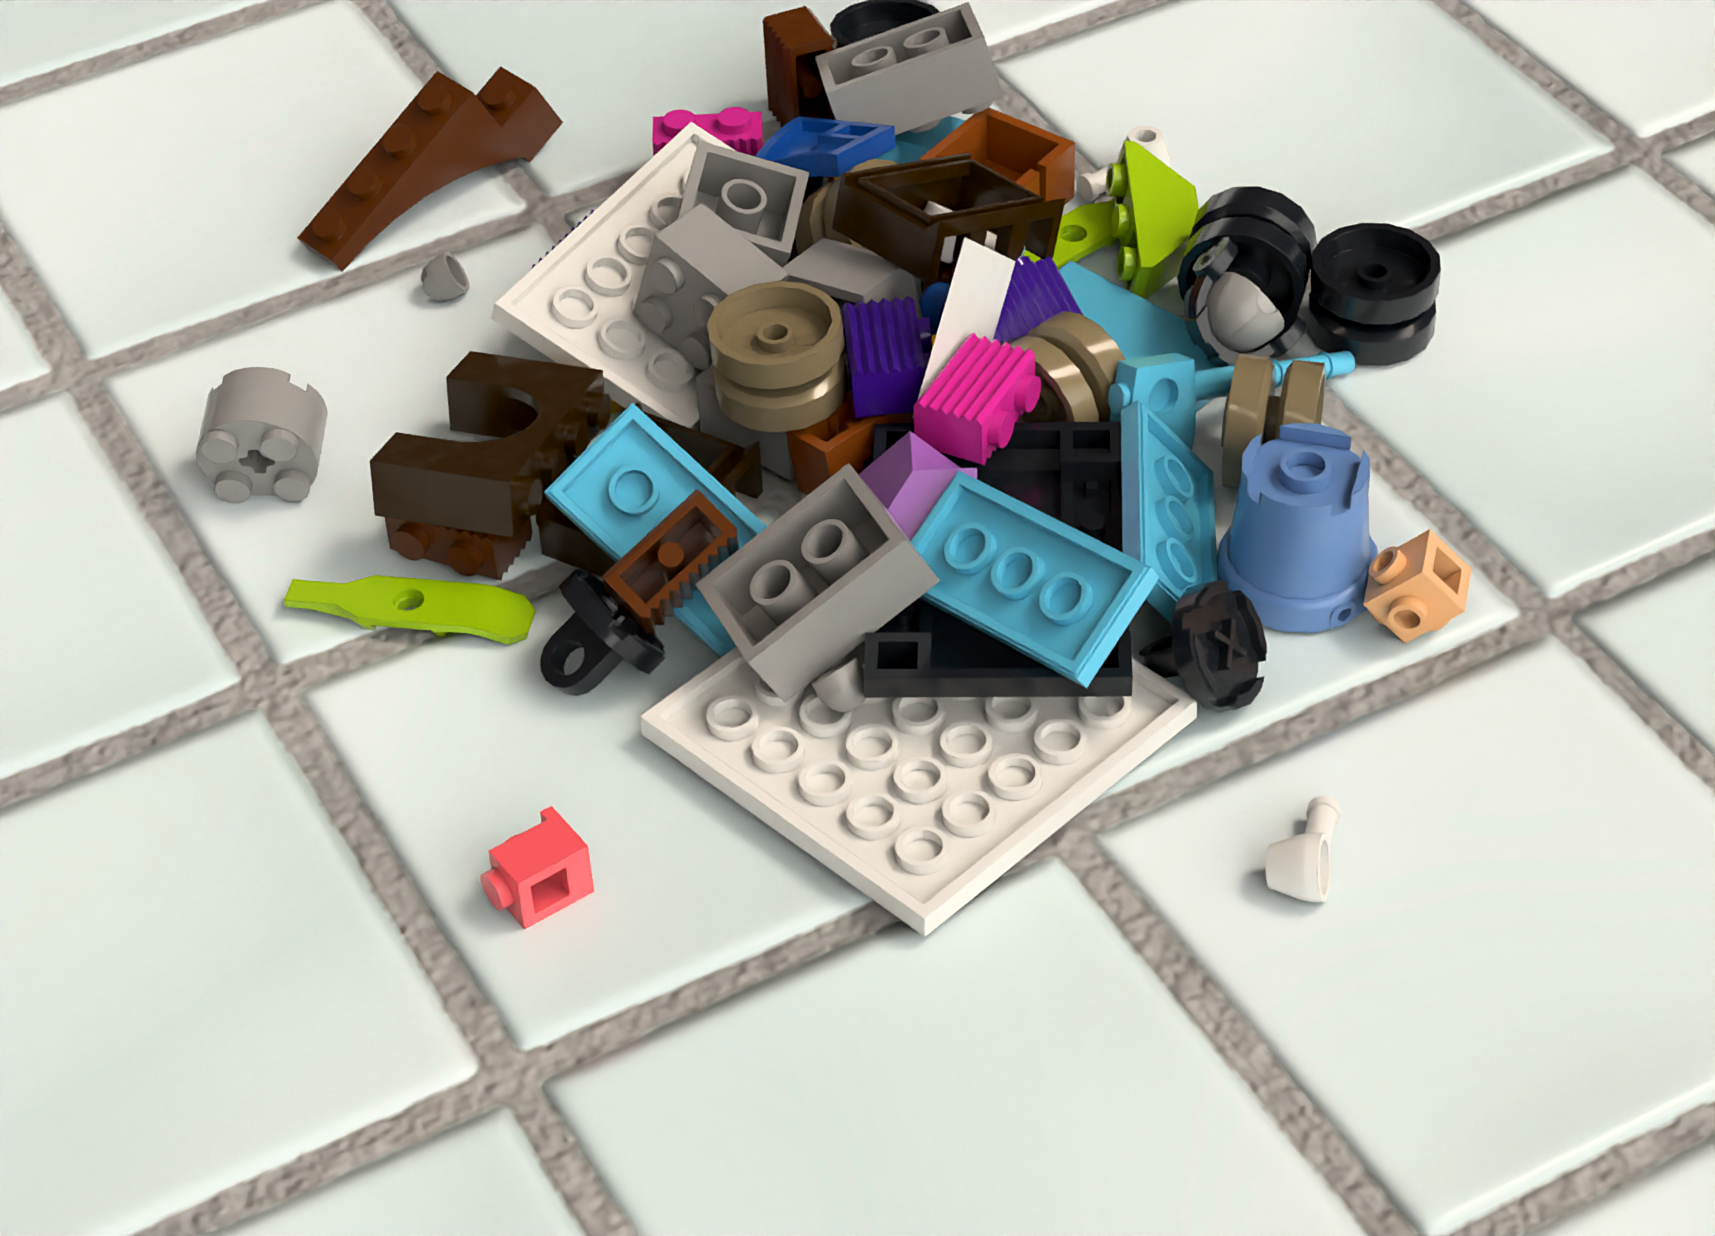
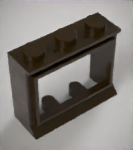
[832,153,1066,284]
[535,403,763,577]

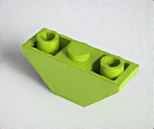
[1106,140,1199,299]

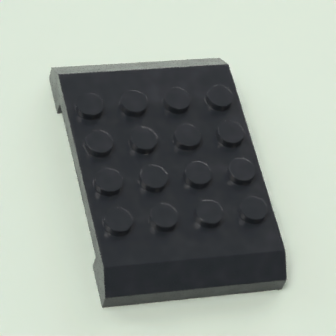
[863,421,1133,698]

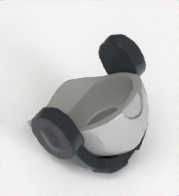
[1184,237,1306,367]

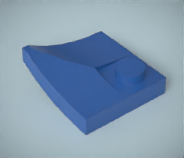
[755,116,896,177]

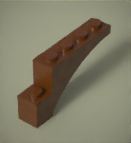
[297,66,563,272]

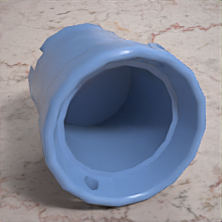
[1217,423,1378,633]

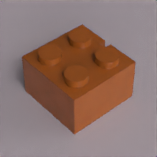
[919,108,1075,205]

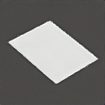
[912,237,1016,419]

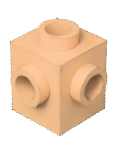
[1363,529,1472,643]

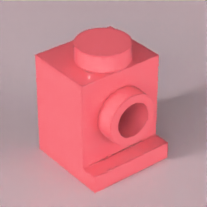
[480,806,594,929]

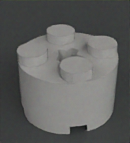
[196,367,328,503]

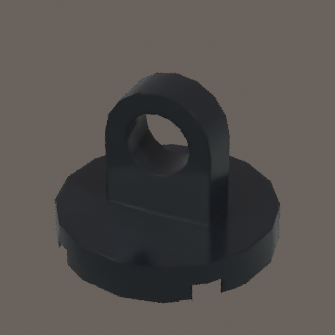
[540,568,666,696]
[1139,579,1267,712]

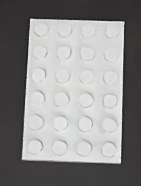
[491,122,735,430]

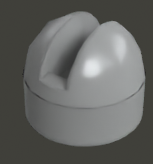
[421,251,470,302]
[811,657,866,713]

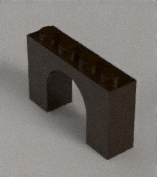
[370,351,611,538]

